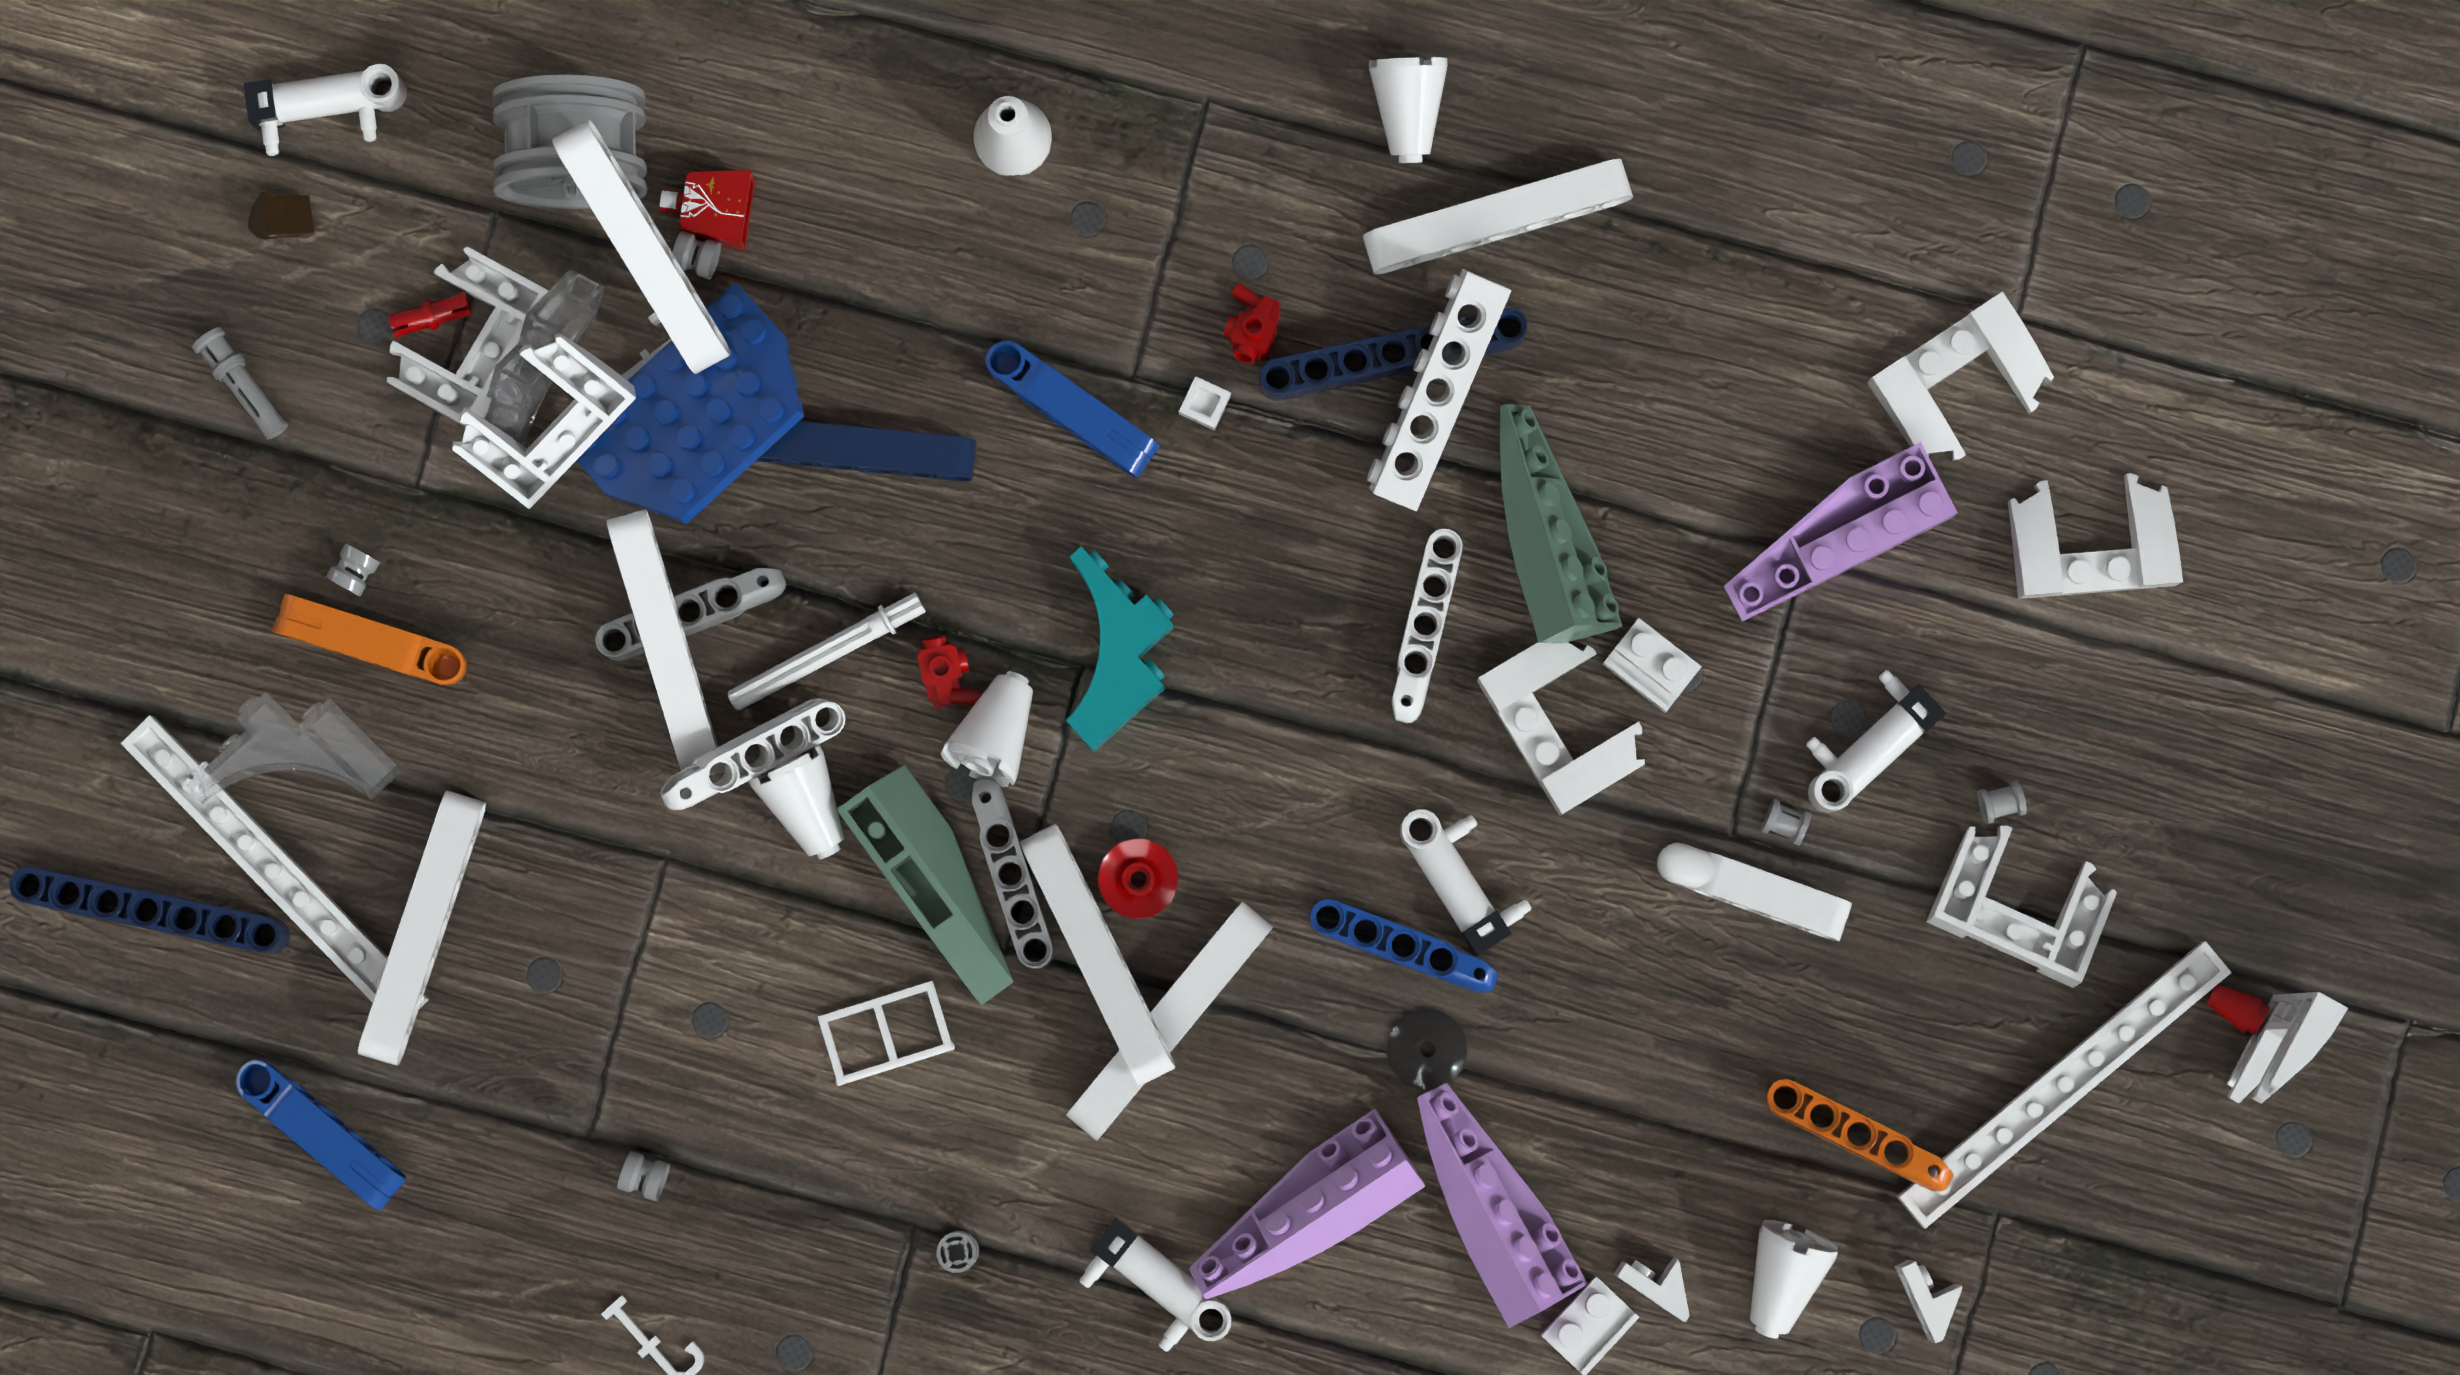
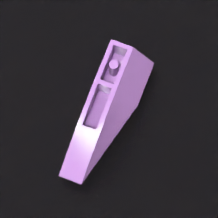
[1724,442,1958,622]
[1417,1083,1588,1328]
[1189,1109,1425,1299]

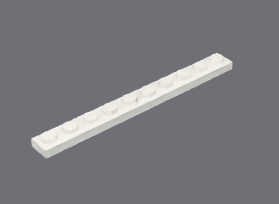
[121,715,429,1009]
[1897,941,2232,1229]

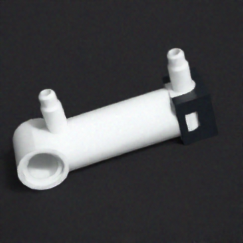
[244,64,407,156]
[1806,670,1947,813]
[1400,809,1531,957]
[1080,1217,1231,1352]

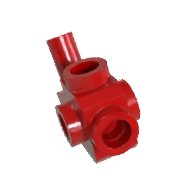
[1224,282,1281,364]
[916,635,983,709]

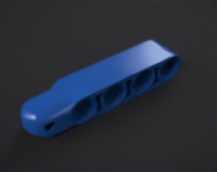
[986,341,1160,479]
[1309,899,1499,993]
[236,1060,407,1211]

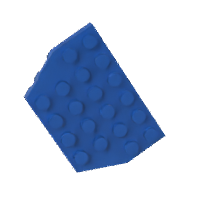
[576,282,804,524]

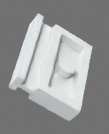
[1602,618,1702,713]
[1541,1276,1639,1375]

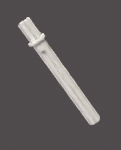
[728,593,926,710]

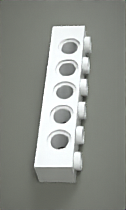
[1367,269,1512,512]

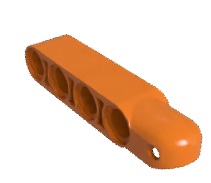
[272,593,467,686]
[1766,1079,1954,1191]

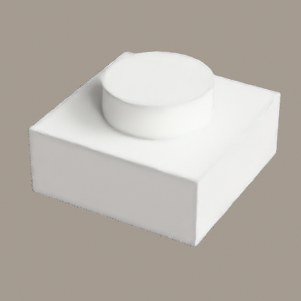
[1179,376,1231,431]

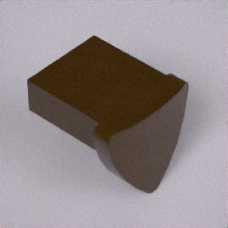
[248,192,314,239]

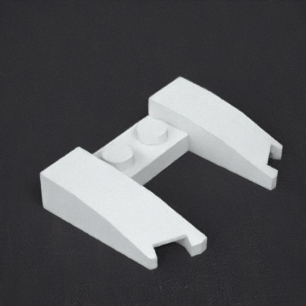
[387,247,558,427]
[1867,292,2054,461]
[452,333,636,509]
[2008,473,2183,599]
[1477,642,1645,816]
[1926,826,2117,988]
[2227,992,2348,1104]

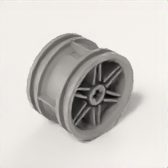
[492,75,647,209]

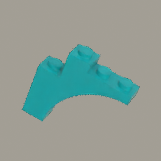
[1066,547,1174,753]

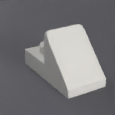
[1614,1257,1690,1322]
[1894,1260,1962,1343]

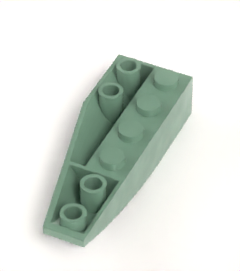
[1500,404,1622,643]
[836,765,1014,1006]

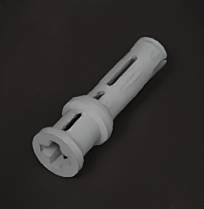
[192,327,288,440]

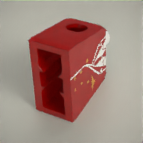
[660,170,756,252]

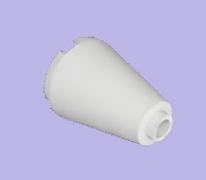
[1369,57,1448,163]
[974,96,1052,176]
[941,671,1033,787]
[748,744,844,860]
[1750,1220,1838,1338]

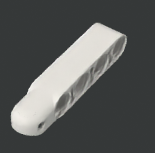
[1392,529,1462,723]
[660,698,845,810]
[1657,843,1852,942]

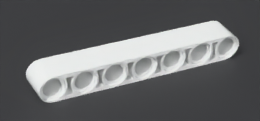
[552,119,731,374]
[1362,159,1633,274]
[607,509,724,776]
[358,791,486,1066]
[1020,824,1176,1087]
[1066,901,1273,1141]

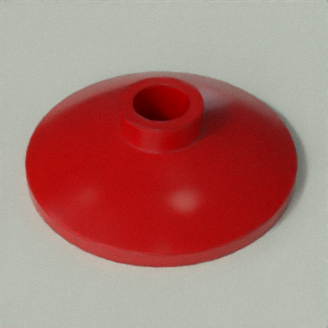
[1098,839,1178,919]

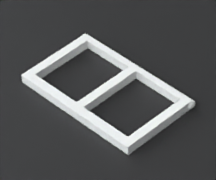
[818,981,955,1086]

